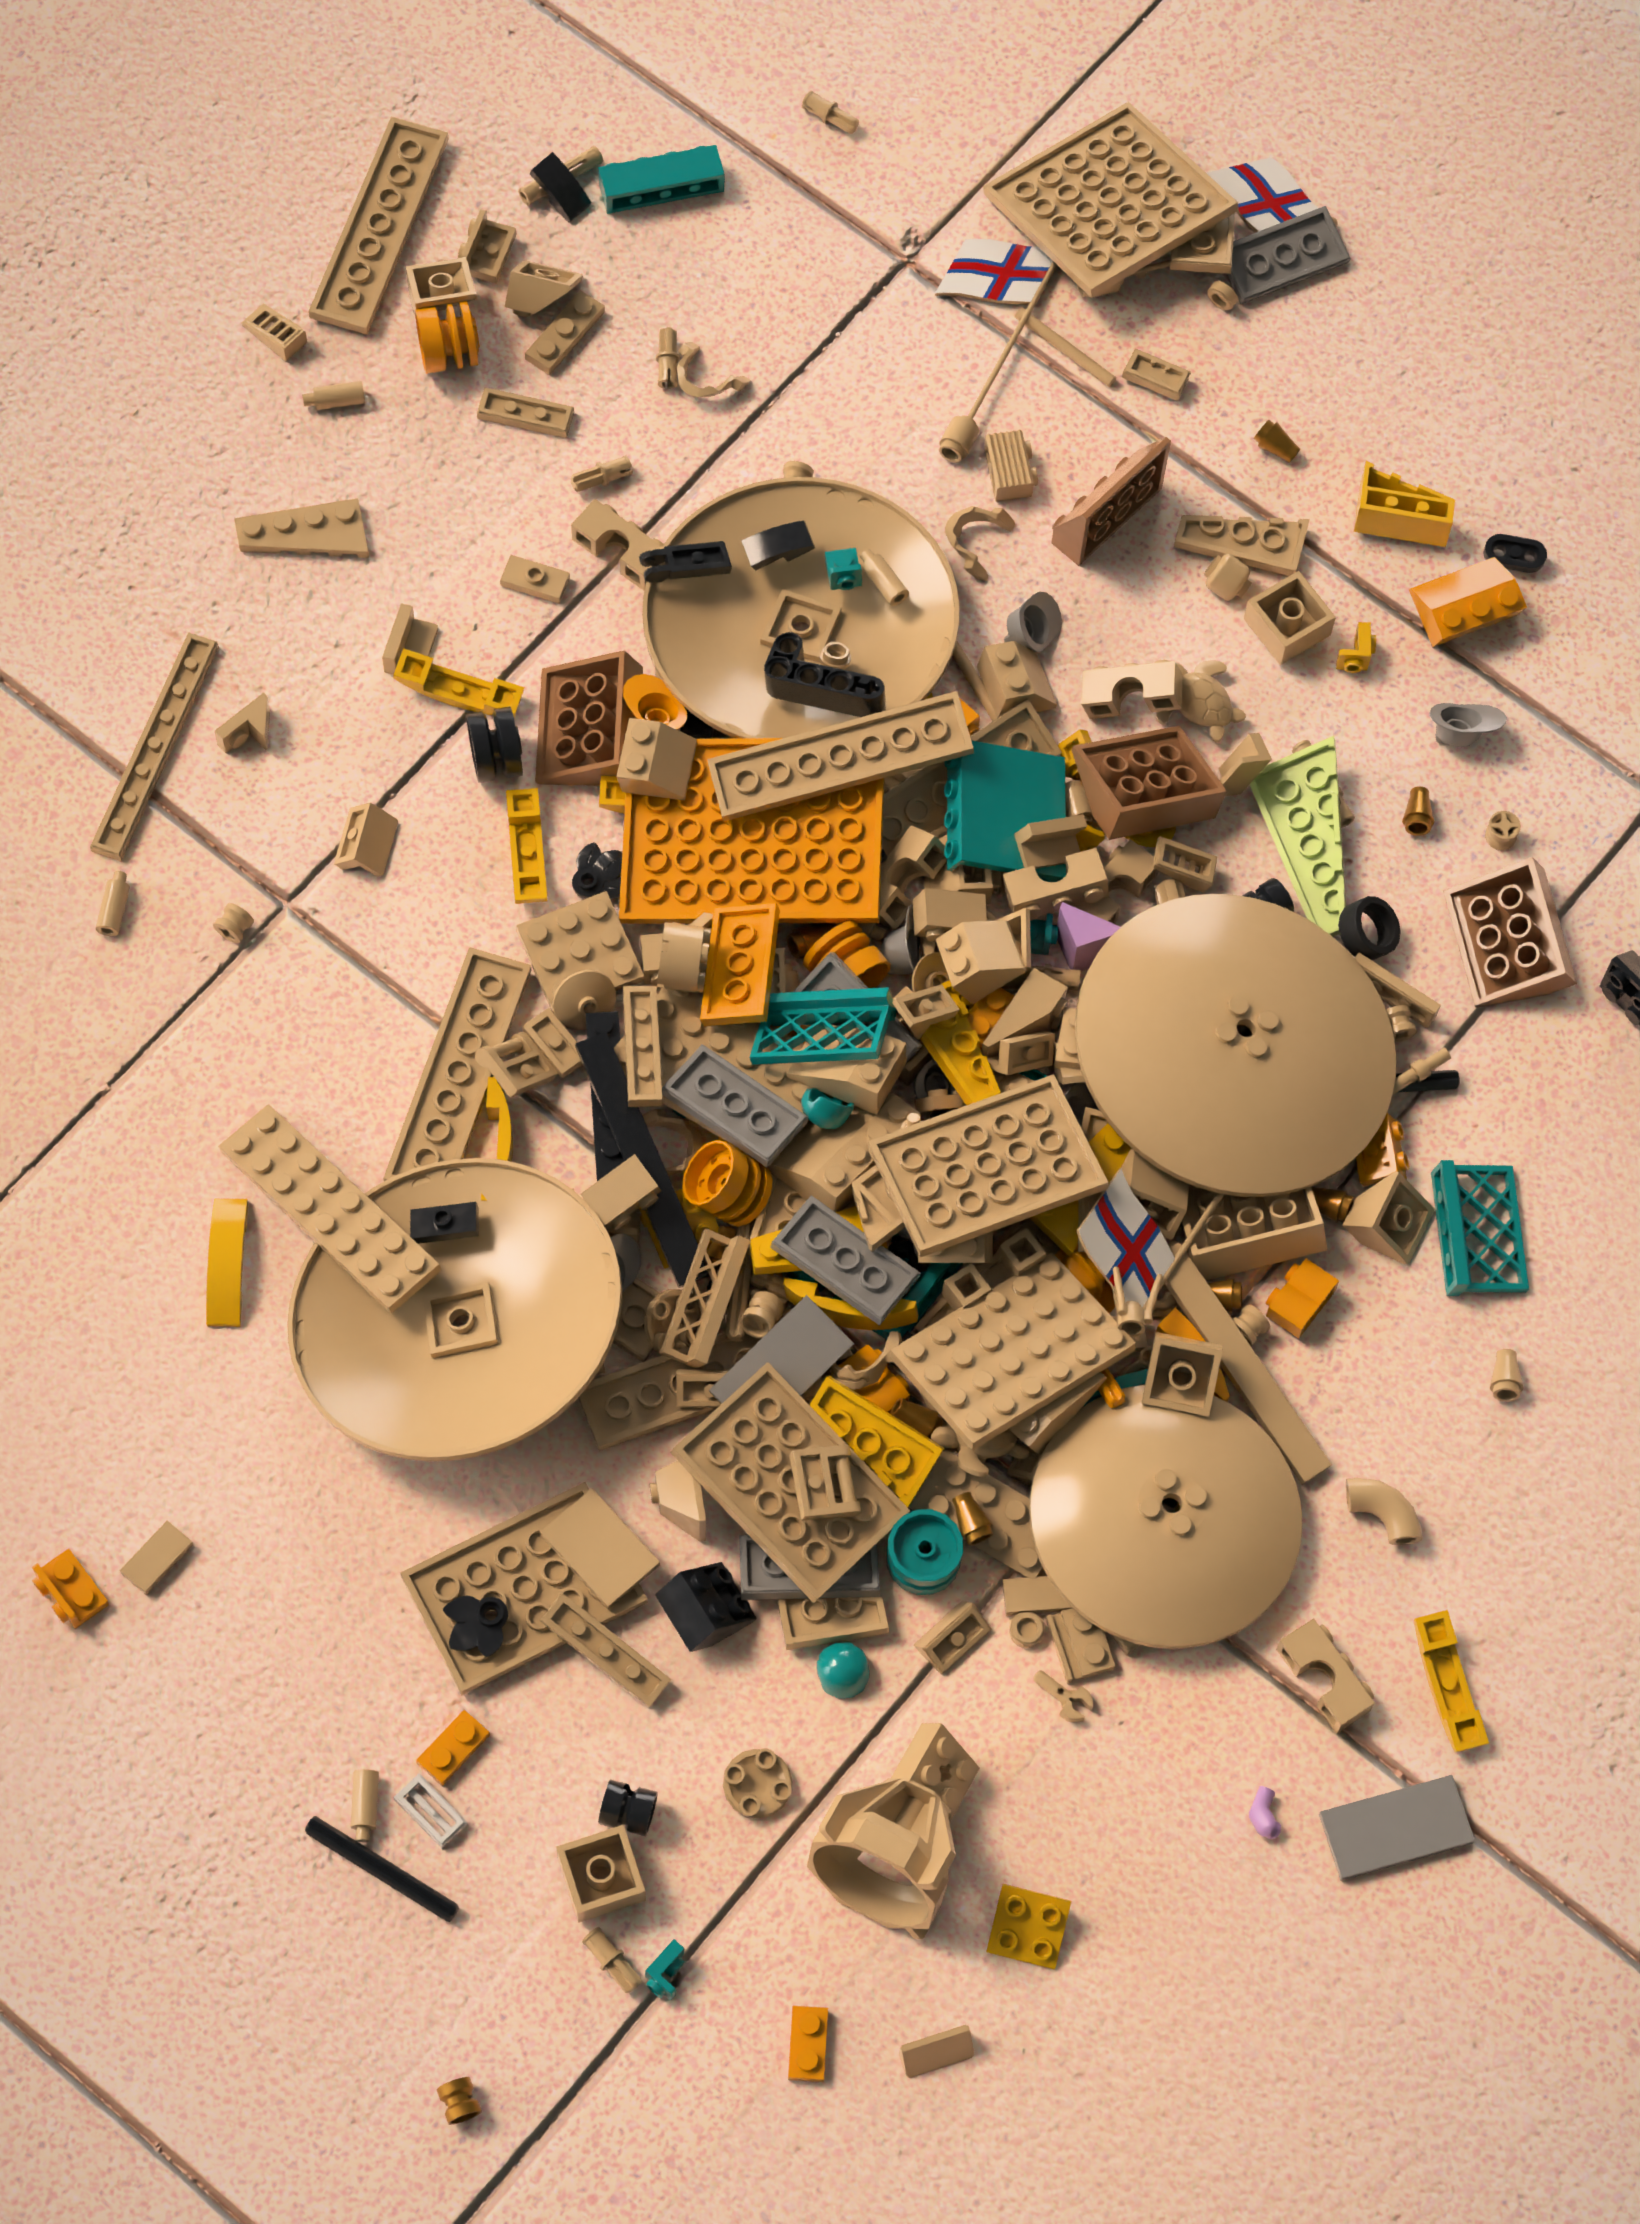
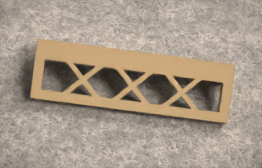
[660,1229,750,1369]

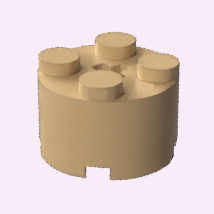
[657,922,711,993]

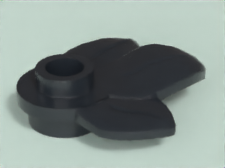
[572,842,622,899]
[443,1595,508,1658]

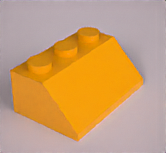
[1409,557,1527,647]

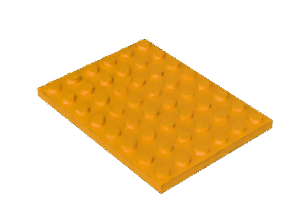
[619,738,885,924]

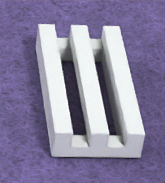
[393,1773,468,1849]

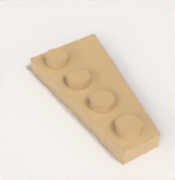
[234,498,369,558]
[1174,515,1310,576]

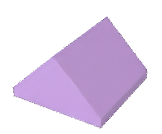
[1057,902,1120,971]

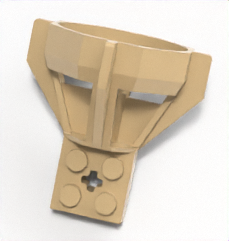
[807,1723,980,1939]

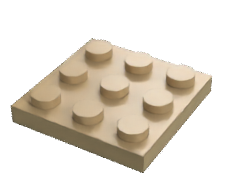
[516,891,644,1013]

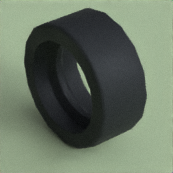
[1338,896,1401,961]

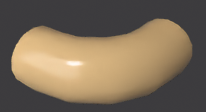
[1346,1478,1423,1545]

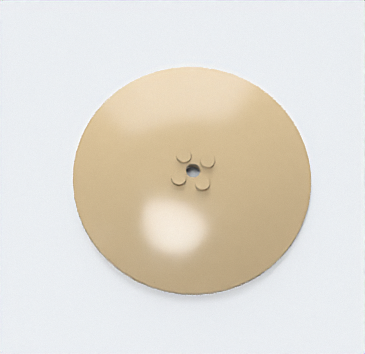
[642,477,959,738]
[1075,894,1396,1197]
[287,1158,622,1461]

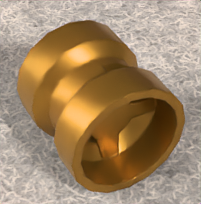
[436,2077,482,2125]

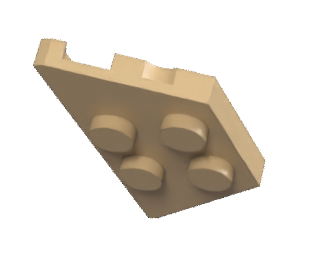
[852,1165,905,1252]

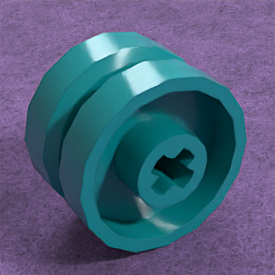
[886,1509,963,1595]

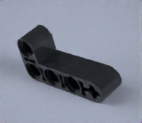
[764,632,886,717]

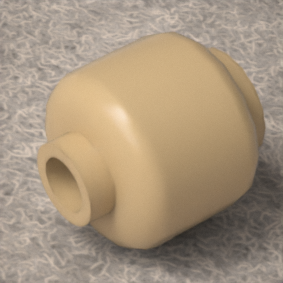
[1204,554,1252,601]

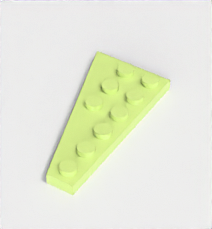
[1250,736,1346,937]

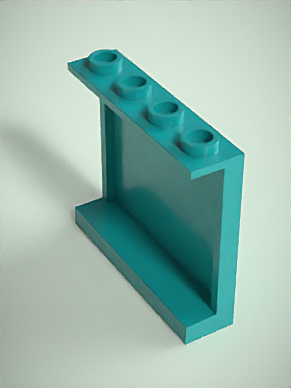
[944,740,1066,882]

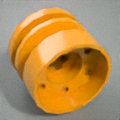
[415,301,480,374]
[803,921,891,988]
[682,1140,773,1227]

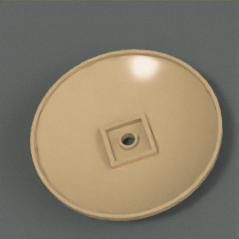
[1029,1385,1302,1649]

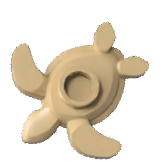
[1156,660,1246,743]
[931,1418,1029,1477]

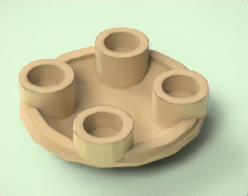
[644,1289,701,1352]
[723,1748,793,1819]

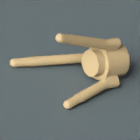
[1112,1267,1163,1337]

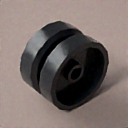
[466,706,523,783]

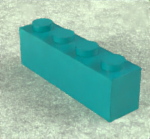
[598,145,725,214]

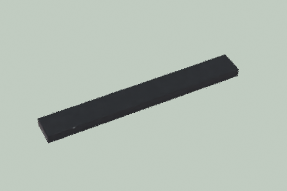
[575,1032,710,1288]

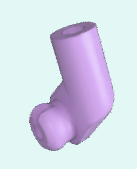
[1249,1786,1281,1839]

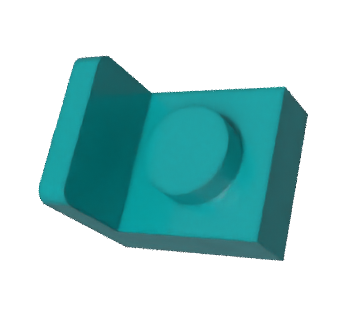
[825,548,862,590]
[1030,913,1058,955]
[645,1939,685,2000]

